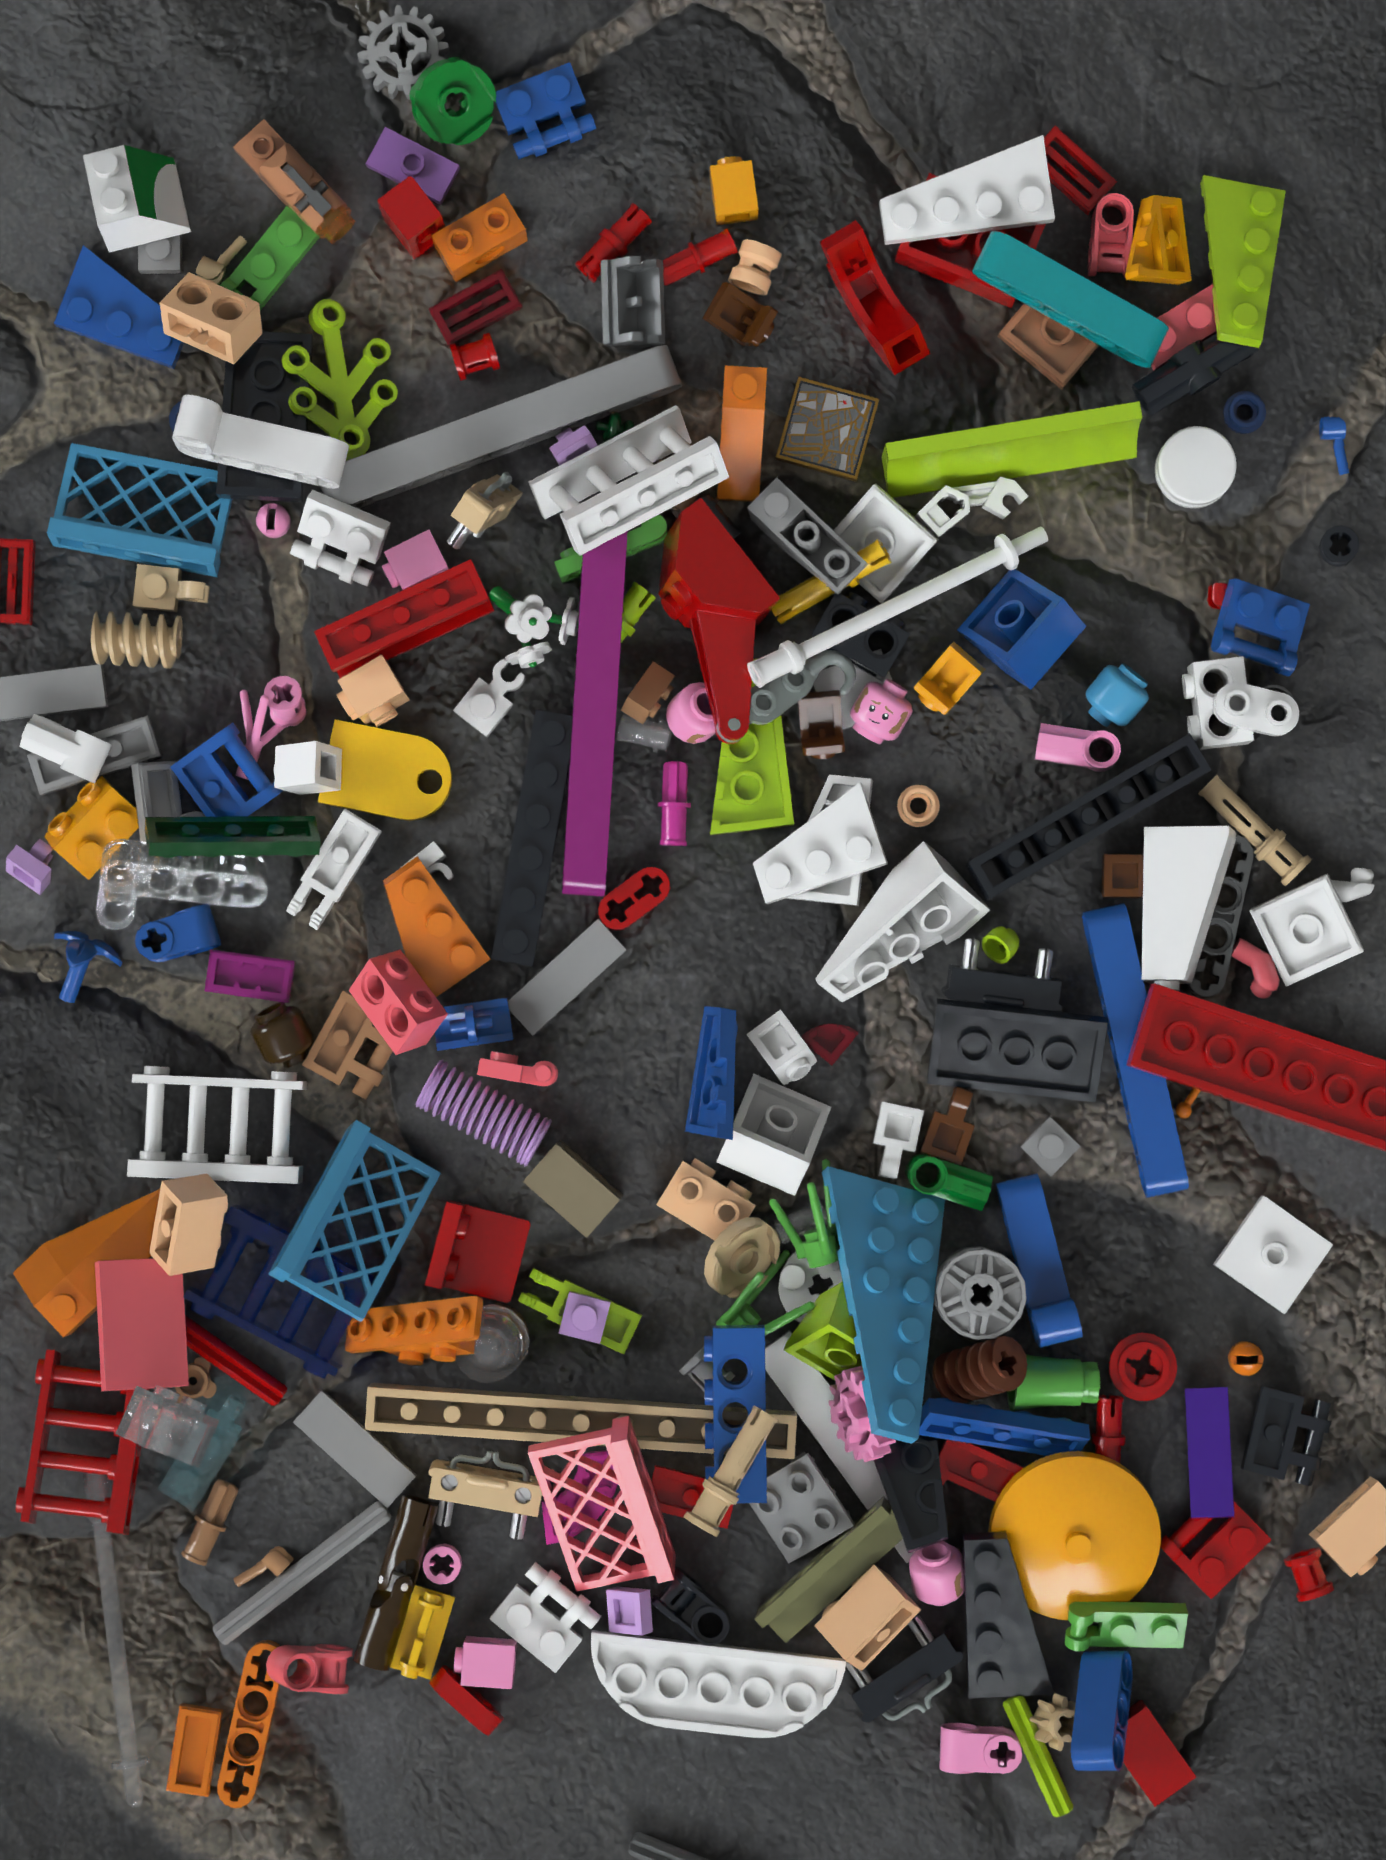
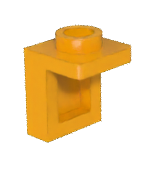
[913,642,986,715]

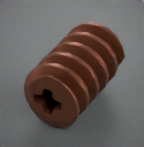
[933,1336,1027,1403]

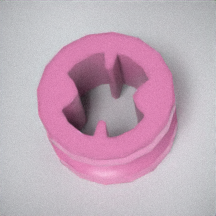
[423,1543,462,1585]

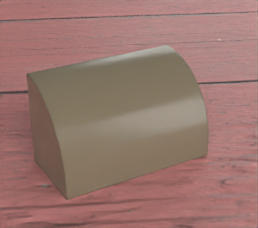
[523,1139,624,1238]

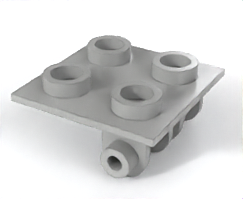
[749,1452,855,1563]

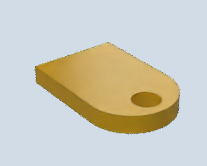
[318,719,452,821]

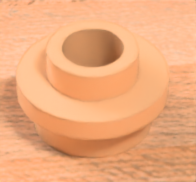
[897,785,940,827]

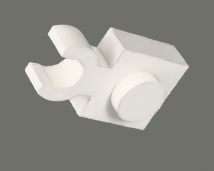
[453,659,525,738]

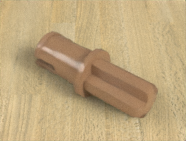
[181,1479,238,1566]

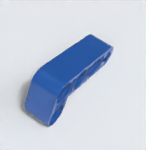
[996,1173,1083,1348]

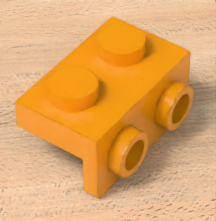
[44,776,139,880]

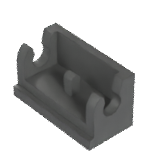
[601,256,665,351]

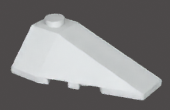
[815,841,990,1002]

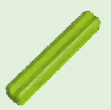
[1003,1696,1073,1817]

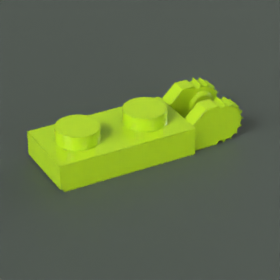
[518,1268,642,1354]

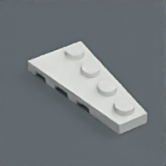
[879,135,1055,245]

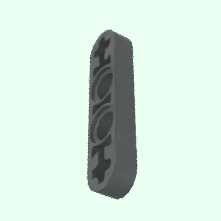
[1186,835,1253,997]

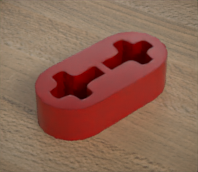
[598,867,670,930]
[429,1665,504,1736]

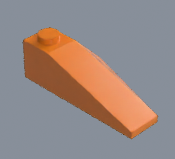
[13,1189,160,1337]

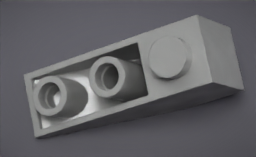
[747,477,868,595]

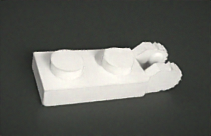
[286,809,382,930]

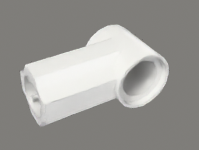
[19,714,112,784]

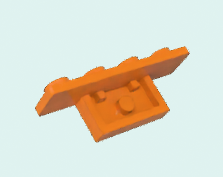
[345,1296,483,1365]

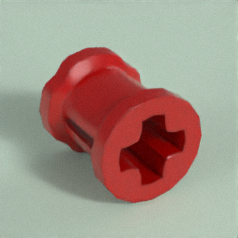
[449,333,500,381]
[1284,1547,1334,1602]

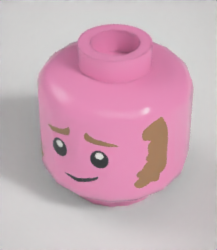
[850,678,913,744]
[666,682,716,744]
[909,1541,964,1606]

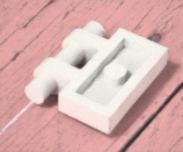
[290,490,391,587]
[490,1562,601,1673]

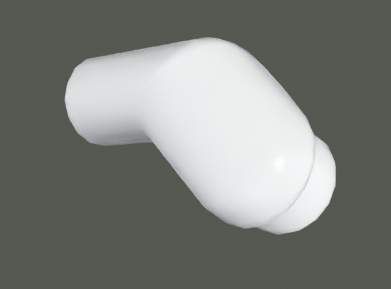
[1331,868,1375,902]

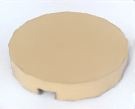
[704,1217,780,1298]

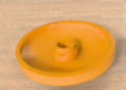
[988,1451,1161,1620]

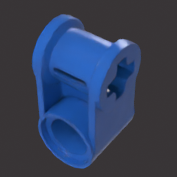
[135,904,222,963]

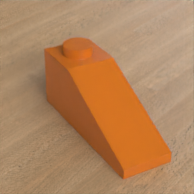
[717,365,767,502]

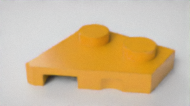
[1125,195,1192,285]

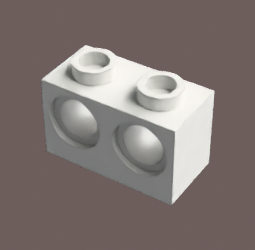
[1182,656,1254,750]

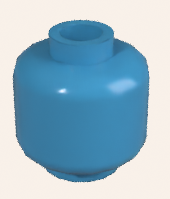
[1086,663,1149,727]

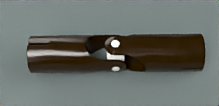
[353,1494,439,1671]

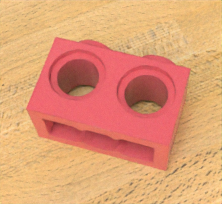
[349,949,448,1055]

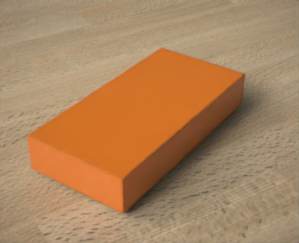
[166,1703,223,1797]

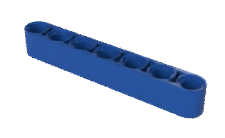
[1082,903,1189,1198]

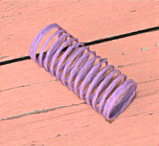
[415,1060,552,1167]

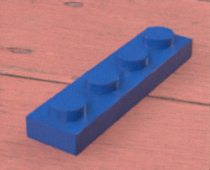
[919,1398,1090,1456]

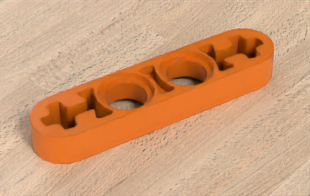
[217,1640,280,1808]

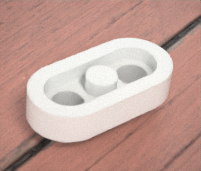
[1213,682,1299,736]

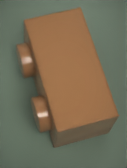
[621,662,675,724]

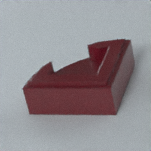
[801,1024,859,1066]

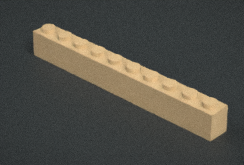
[365,1383,797,1459]

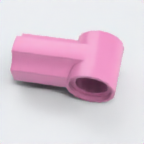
[1035,723,1121,772]

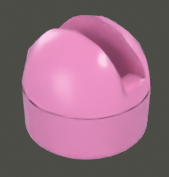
[256,503,291,538]

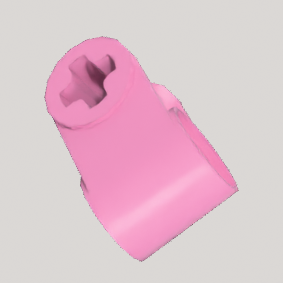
[939,1723,1022,1774]

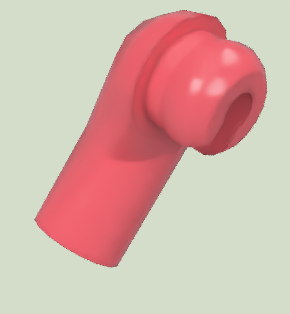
[1231,938,1280,999]

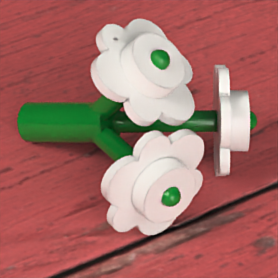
[489,586,579,668]

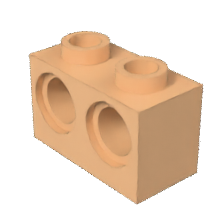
[160,272,263,364]

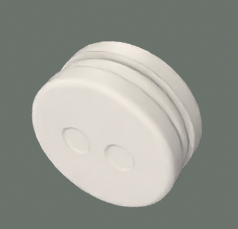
[1155,426,1237,508]

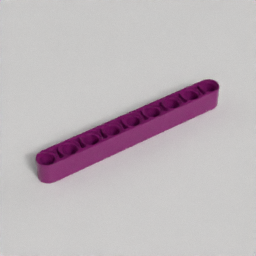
[562,531,628,897]

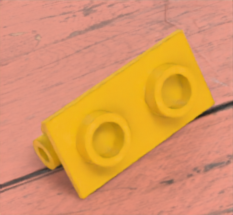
[390,1585,455,1679]

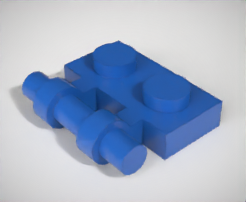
[495,62,597,160]

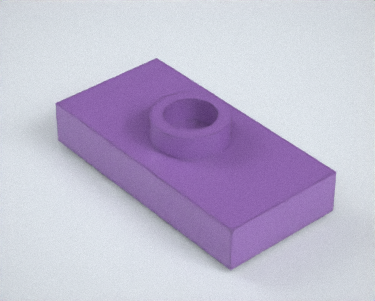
[366,127,460,205]

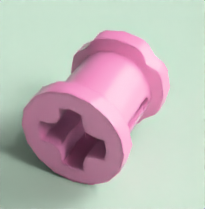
[264,676,307,728]

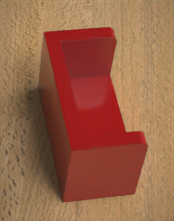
[377,176,445,260]
[1123,1700,1196,1807]

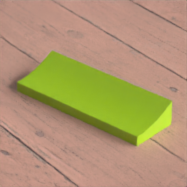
[881,401,1142,498]

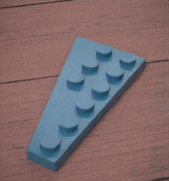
[822,1166,945,1444]

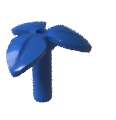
[54,931,123,1003]

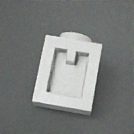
[746,1009,817,1085]

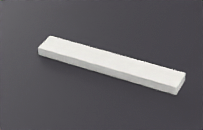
[765,1330,915,1563]

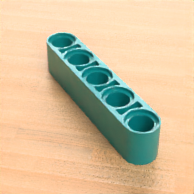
[972,231,1169,368]

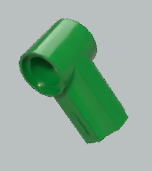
[905,1153,993,1211]

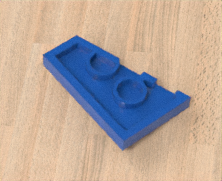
[54,245,184,369]
[685,1006,738,1140]

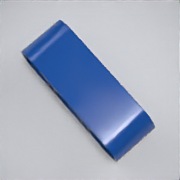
[1071,1651,1133,1771]

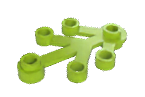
[282,299,398,461]

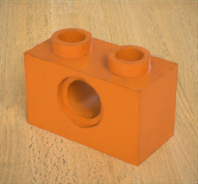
[431,193,528,282]

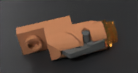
[233,119,355,244]

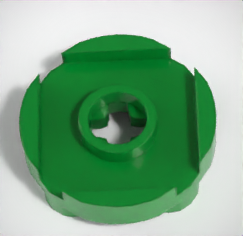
[409,57,496,145]

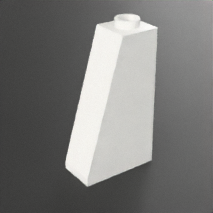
[1142,826,1236,991]

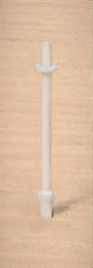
[747,526,1048,688]

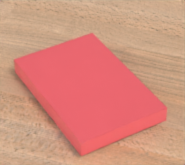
[95,1258,189,1392]

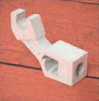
[914,477,1029,538]

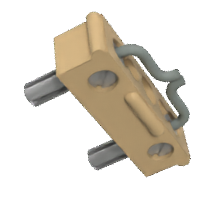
[447,472,523,549]
[428,1451,543,1540]

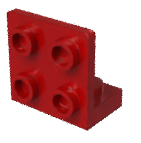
[425,1200,531,1303]

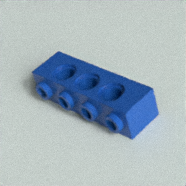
[704,1325,767,1503]

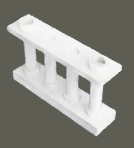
[529,405,729,556]
[127,1066,307,1184]

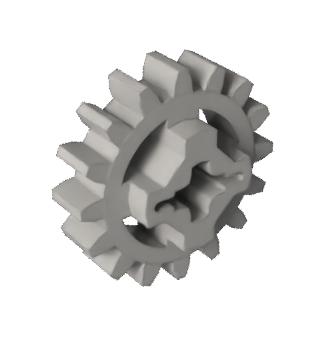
[357,5,450,100]

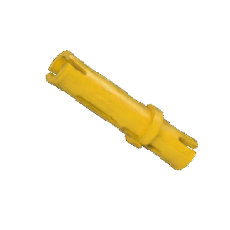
[772,539,892,624]

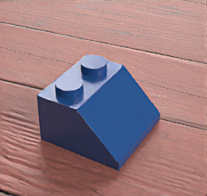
[957,569,1086,689]

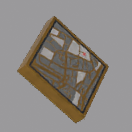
[775,377,879,482]

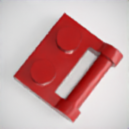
[1160,1501,1272,1599]

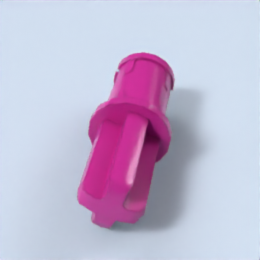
[658,761,691,846]

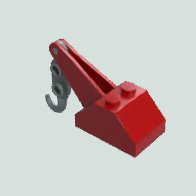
[658,498,856,744]

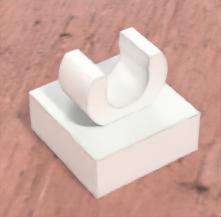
[400,841,453,880]

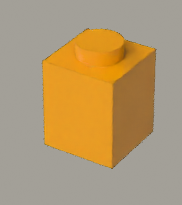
[710,156,759,225]

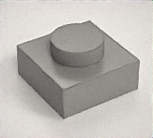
[138,234,183,274]
[1020,1117,1081,1177]

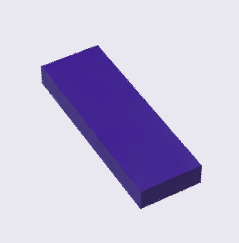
[1185,1387,1235,1518]

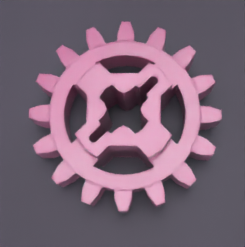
[829,1366,896,1462]

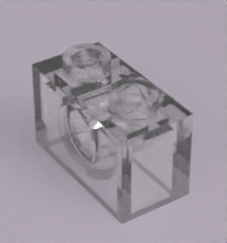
[115,1384,220,1468]

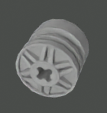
[933,1246,1026,1340]

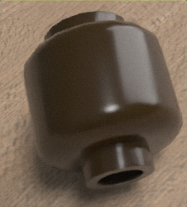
[250,1002,314,1068]

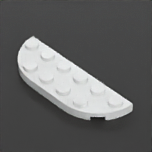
[591,1630,846,1738]

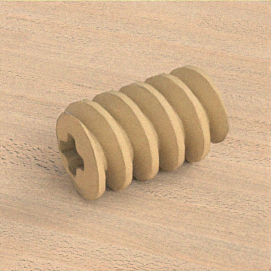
[91,611,183,669]

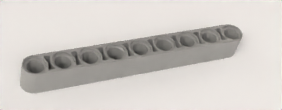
[320,345,682,509]

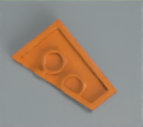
[383,856,491,997]

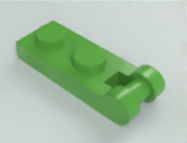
[220,206,321,311]
[554,515,667,584]
[1064,1602,1188,1652]

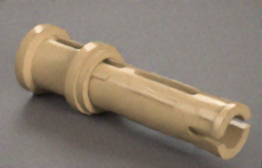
[1198,775,1312,886]
[683,1405,778,1537]

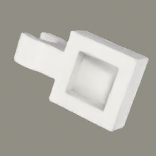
[873,1101,924,1179]

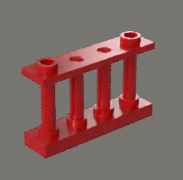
[314,559,494,678]
[16,1349,150,1535]

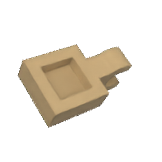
[133,564,210,612]

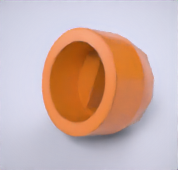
[1228,1341,1264,1376]

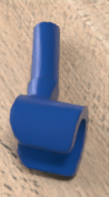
[1319,417,1350,475]

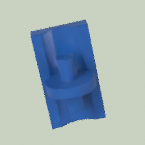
[435,998,514,1051]

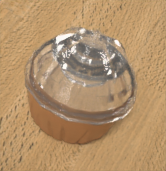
[456,1303,530,1383]

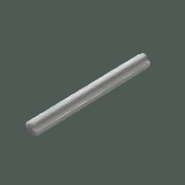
[212,1501,392,1645]

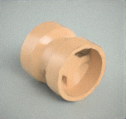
[728,239,782,296]

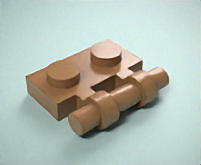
[302,991,393,1099]

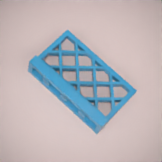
[47,443,233,577]
[268,1120,441,1322]

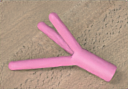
[235,690,285,780]

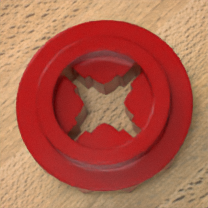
[1108,1333,1177,1401]

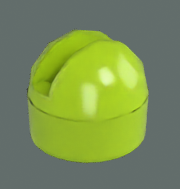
[982,926,1019,964]

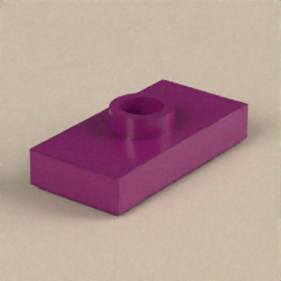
[204,949,296,1003]

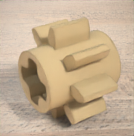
[1030,1693,1076,1751]

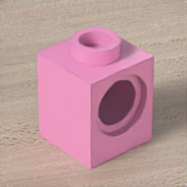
[382,529,449,590]
[454,1636,517,1689]

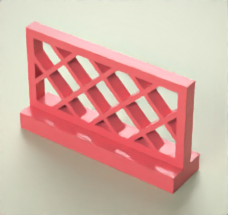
[528,1416,676,1592]

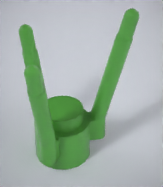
[769,1159,839,1268]
[716,1250,815,1336]

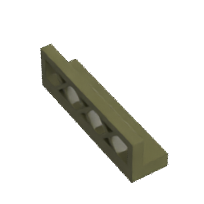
[754,1496,902,1643]

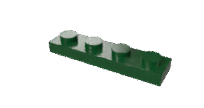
[144,816,321,858]

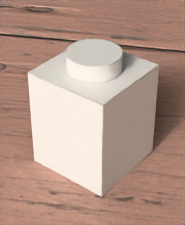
[273,741,342,795]

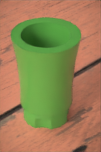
[1007,1354,1100,1412]

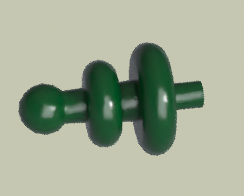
[596,412,635,443]

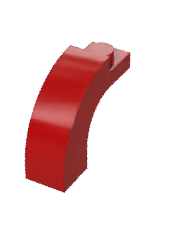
[820,220,931,375]

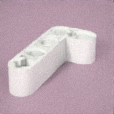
[172,395,349,488]

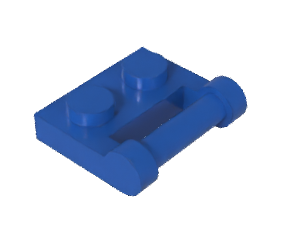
[1211,578,1310,677]
[170,722,283,817]

